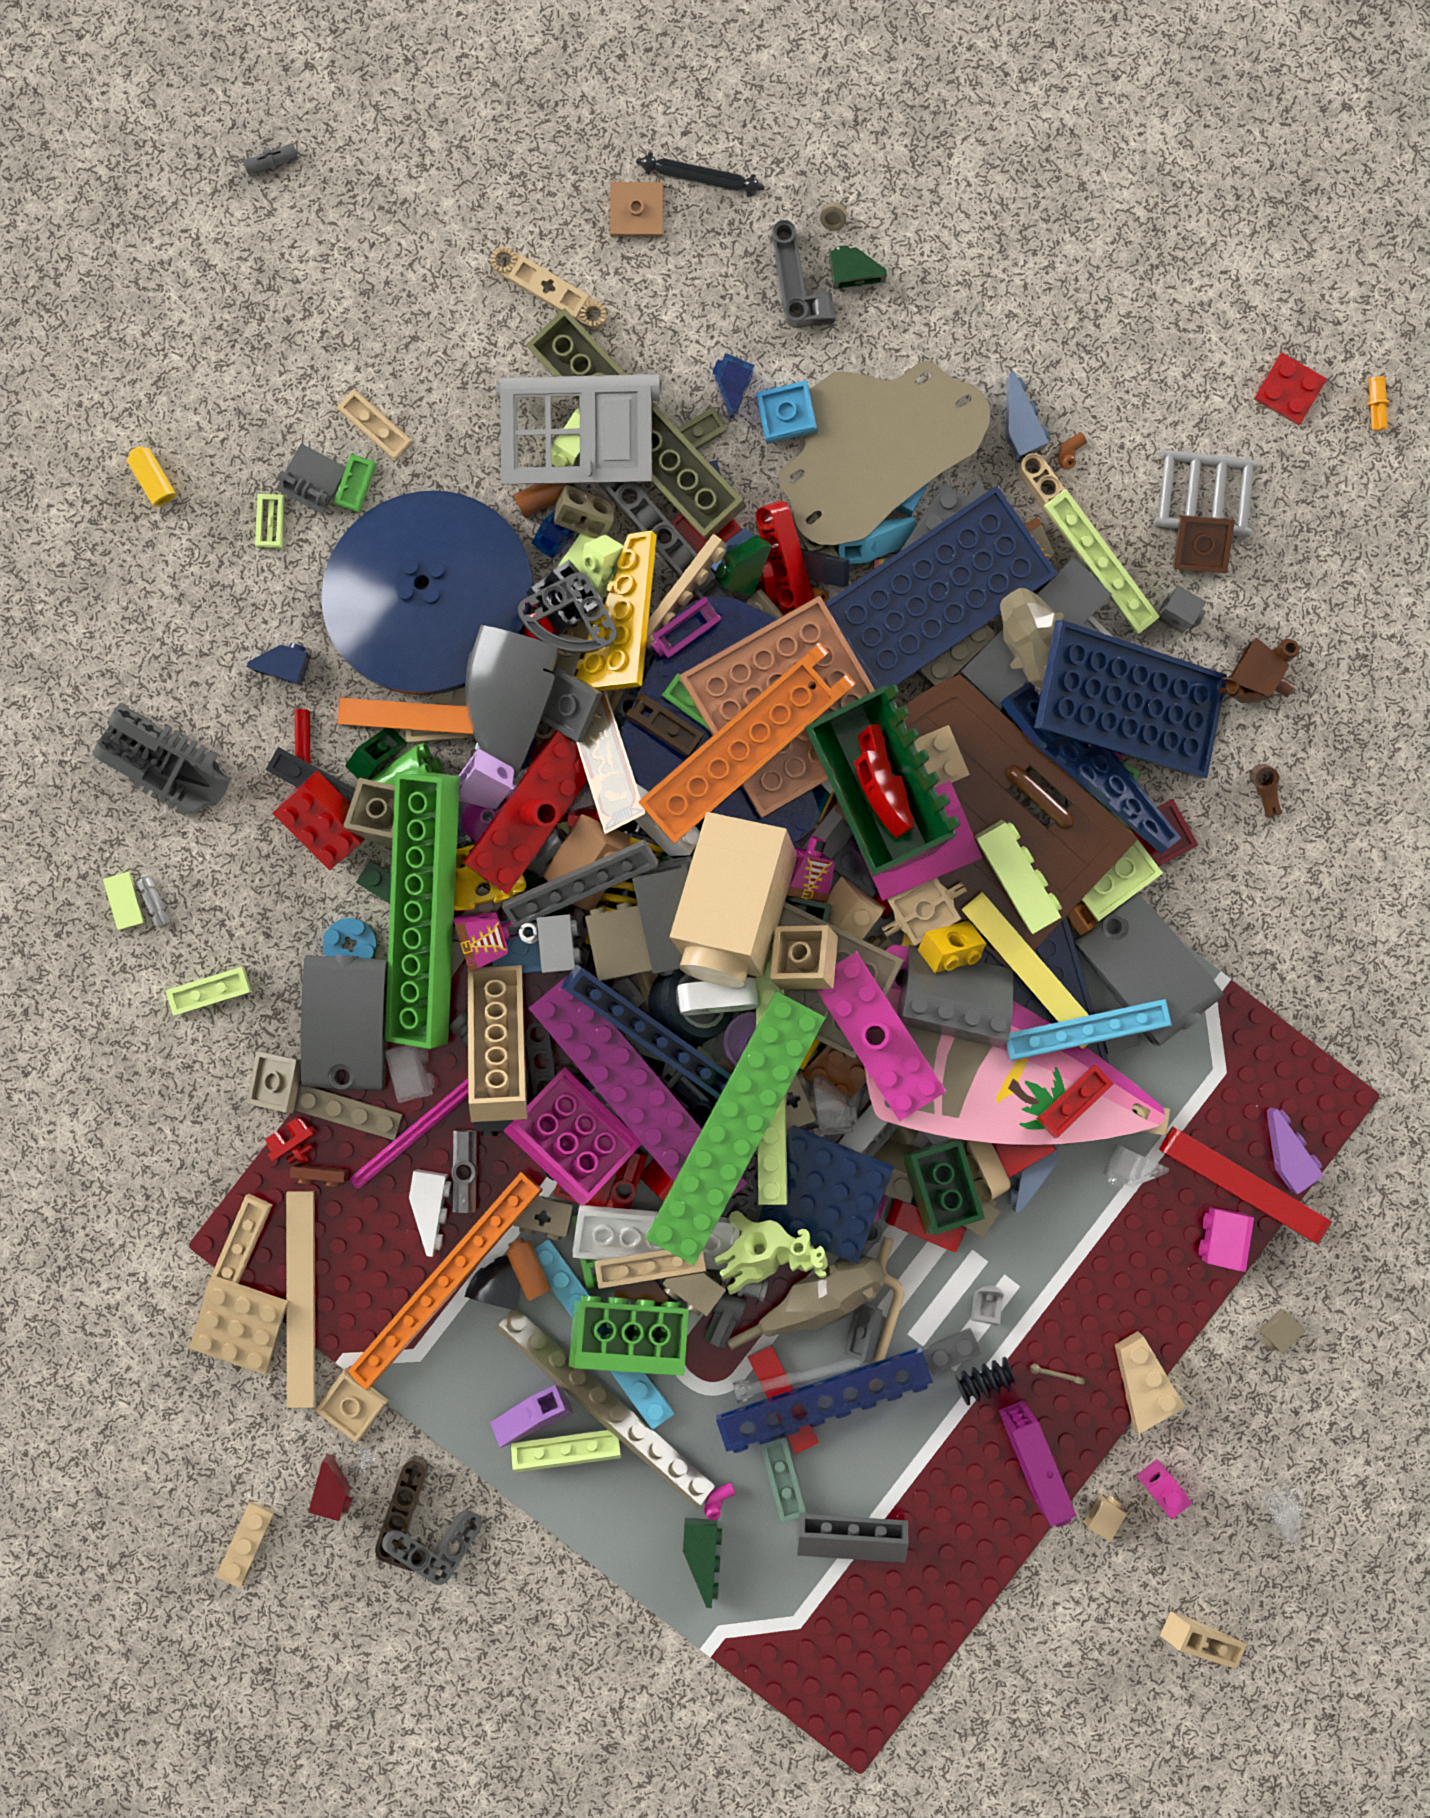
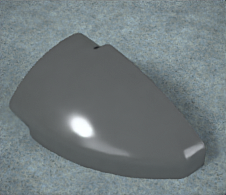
[465,625,560,778]

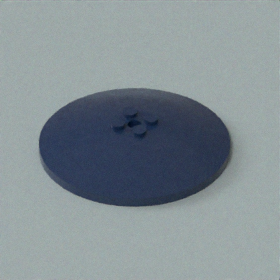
[321,490,533,695]

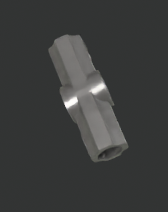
[451,1130,479,1213]

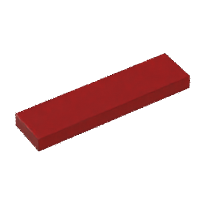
[747,1344,819,1455]

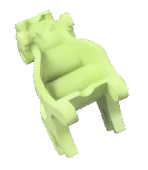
[714,1211,828,1295]

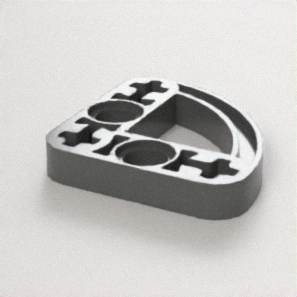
[518,572,617,653]

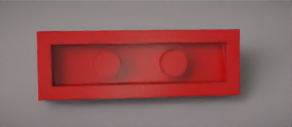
[1036,1064,1114,1139]

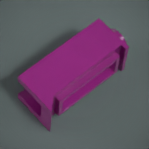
[651,597,721,659]

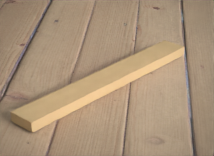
[286,1191,315,1408]

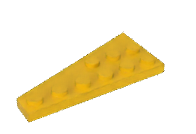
[576,531,657,691]

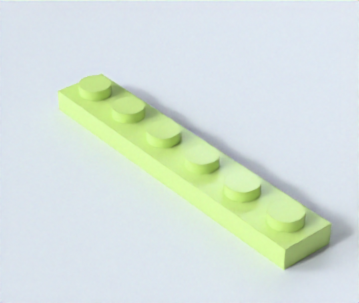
[1043,490,1160,634]

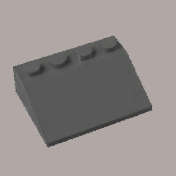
[897,945,1013,1048]

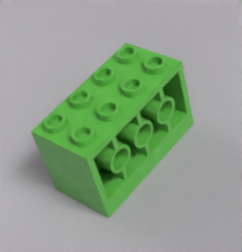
[569,1295,689,1376]

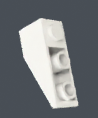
[409,1169,452,1257]

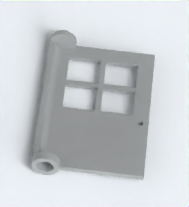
[496,374,663,485]

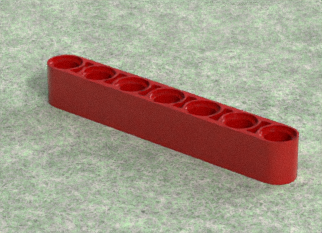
[1158,1126,1332,1245]

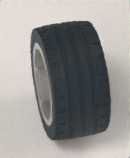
[648,969,733,1045]

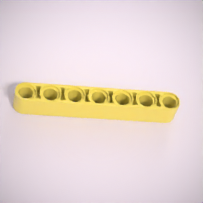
[961,892,1089,1049]

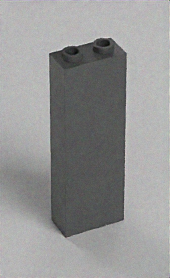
[959,557,1112,710]

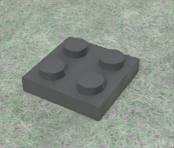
[540,668,603,742]

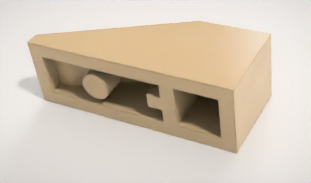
[1160,1611,1247,1669]

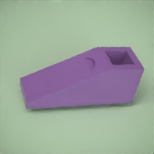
[1266,1108,1324,1194]
[490,1385,573,1448]

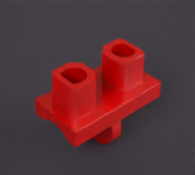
[265,1117,317,1165]

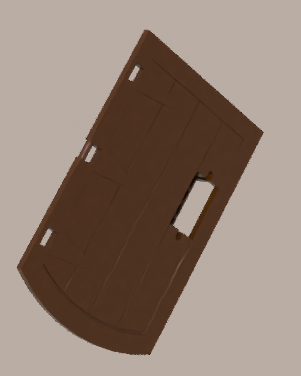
[835,674,1138,972]

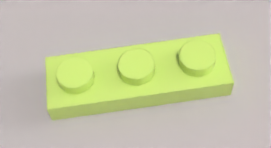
[166,967,252,1016]

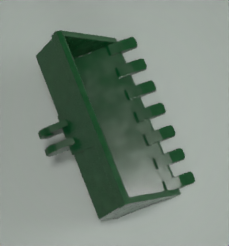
[805,684,960,876]

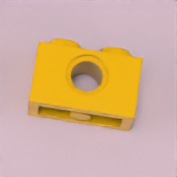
[918,920,986,973]

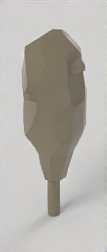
[1000,588,1091,746]
[727,1255,886,1350]

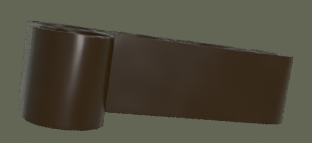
[375,1456,428,1571]

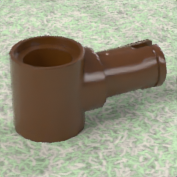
[1250,764,1282,818]

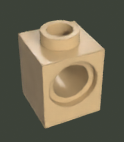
[1084,1495,1127,1542]

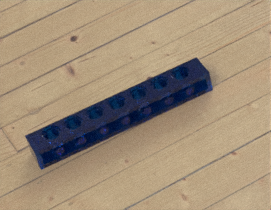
[716,1347,933,1453]

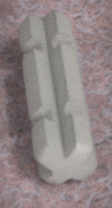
[137,876,170,927]

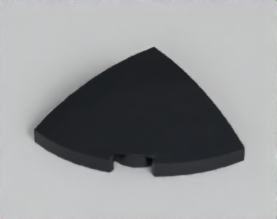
[464,1254,521,1310]

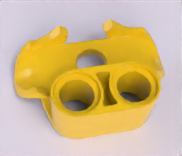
[454,845,526,911]

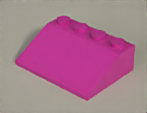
[857,781,982,901]
[504,1067,642,1206]

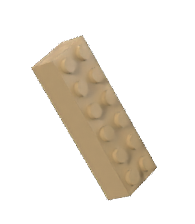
[468,965,527,1122]

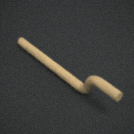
[861,1237,904,1403]

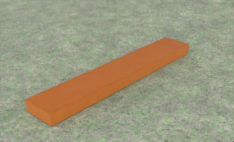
[337,698,474,735]

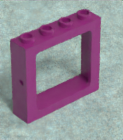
[998,1400,1077,1527]

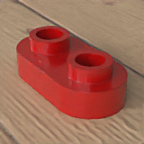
[755,558,777,605]

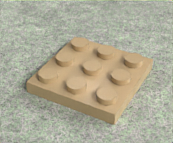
[189,1275,288,1375]

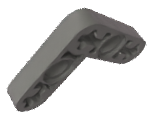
[382,1510,481,1585]

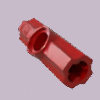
[606,1149,648,1209]

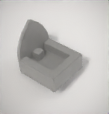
[971,1284,1004,1326]

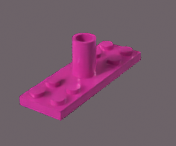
[815,951,947,1122]

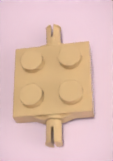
[882,878,967,947]

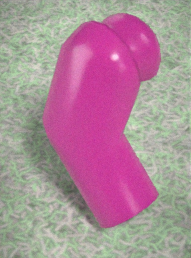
[704,1482,736,1520]

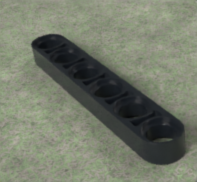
[525,1022,557,1181]

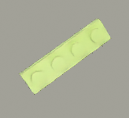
[511,1430,621,1473]

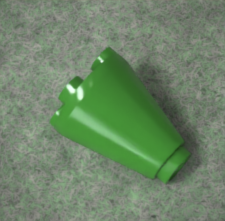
[372,743,443,785]

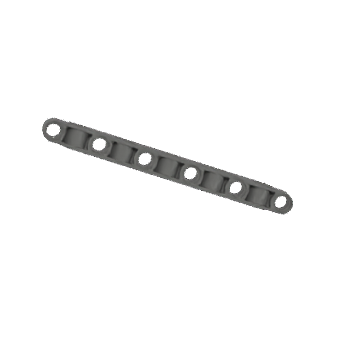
[598,482,761,643]

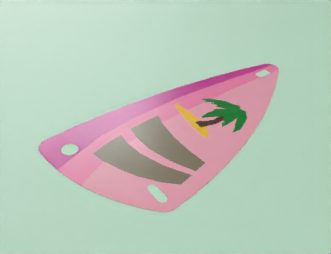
[865,945,1165,1145]

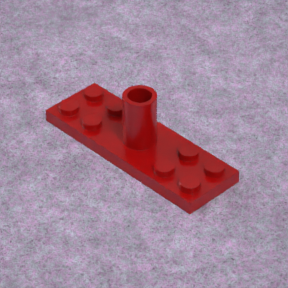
[462,731,588,895]

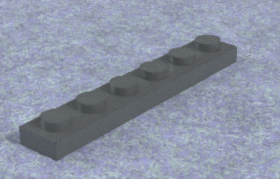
[502,839,658,928]

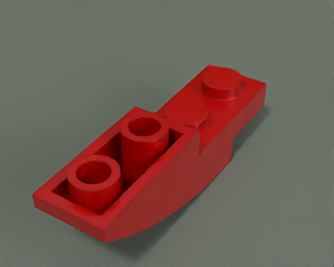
[854,725,914,838]

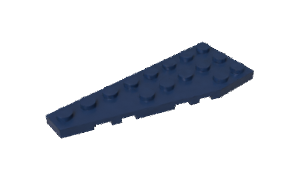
[1000,682,1181,853]

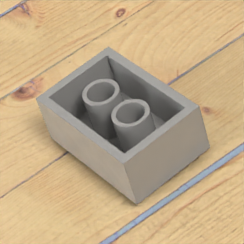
[537,915,584,973]

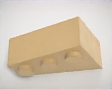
[1115,1331,1185,1435]

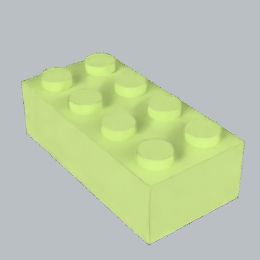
[974,820,1062,934]

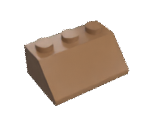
[543,814,630,912]

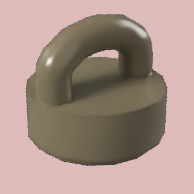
[820,202,847,231]

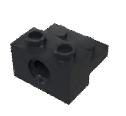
[526,559,604,634]

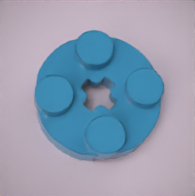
[323,918,377,959]

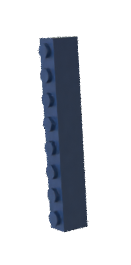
[561,964,731,1099]

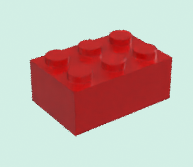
[272,771,365,871]

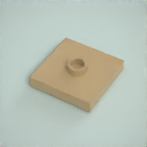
[314,1368,389,1443]

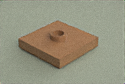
[610,182,663,237]

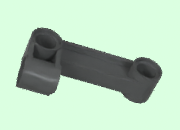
[772,220,836,328]

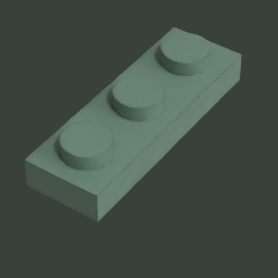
[760,1435,806,1523]

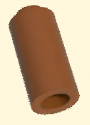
[513,483,574,519]
[505,1237,552,1301]

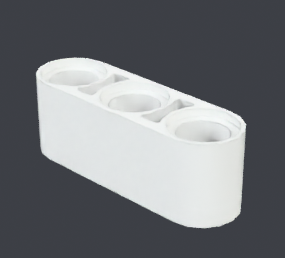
[677,978,759,1016]

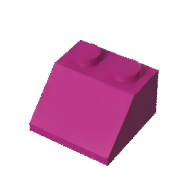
[1199,1207,1254,1272]

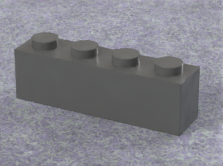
[797,1514,909,1563]

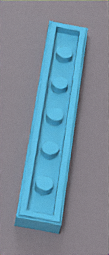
[1006,999,1172,1061]

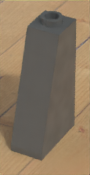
[632,862,688,976]

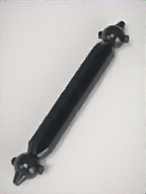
[636,152,765,197]

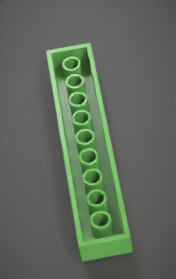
[385,771,460,1049]
[645,991,826,1265]

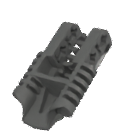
[93,702,231,816]

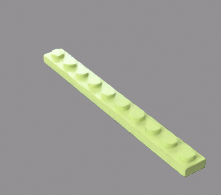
[756,942,787,1205]

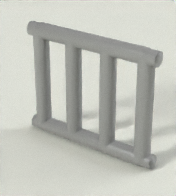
[1154,450,1258,537]

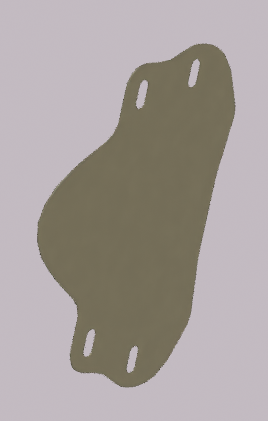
[777,361,991,545]

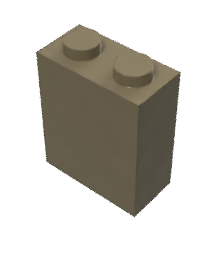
[585,902,652,981]

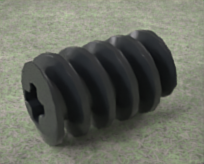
[955,1357,1016,1406]

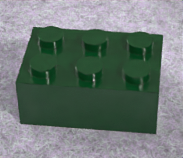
[902,1139,985,1235]

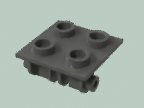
[276,443,346,514]

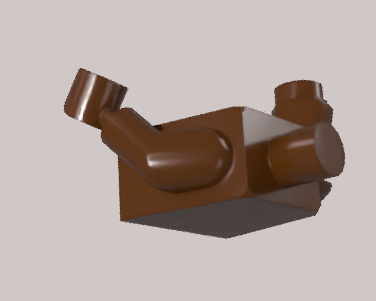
[1219,638,1299,703]

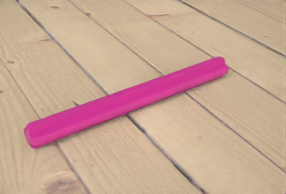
[350,1078,469,1189]

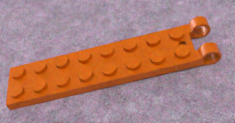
[638,642,856,844]

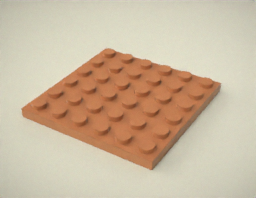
[679,596,875,818]

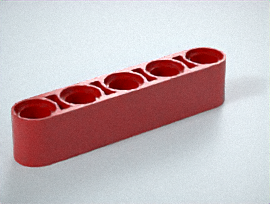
[755,501,814,616]

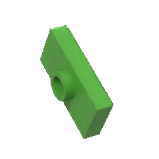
[334,454,377,514]

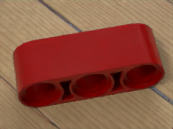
[885,1198,967,1253]

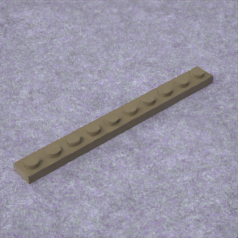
[495,1308,715,1509]

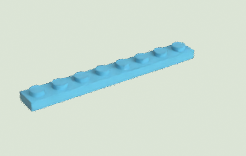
[534,1238,674,1430]

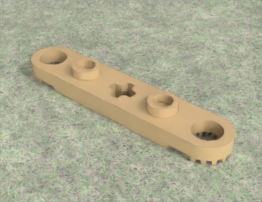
[490,246,607,330]

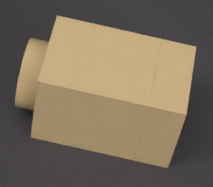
[670,812,798,988]

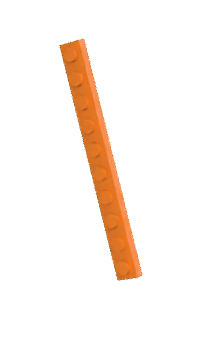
[347,1171,543,1390]

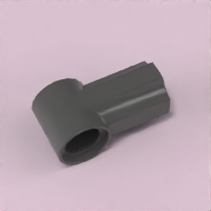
[526,828,568,878]
[704,1291,747,1348]

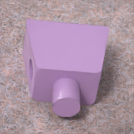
[459,749,517,809]

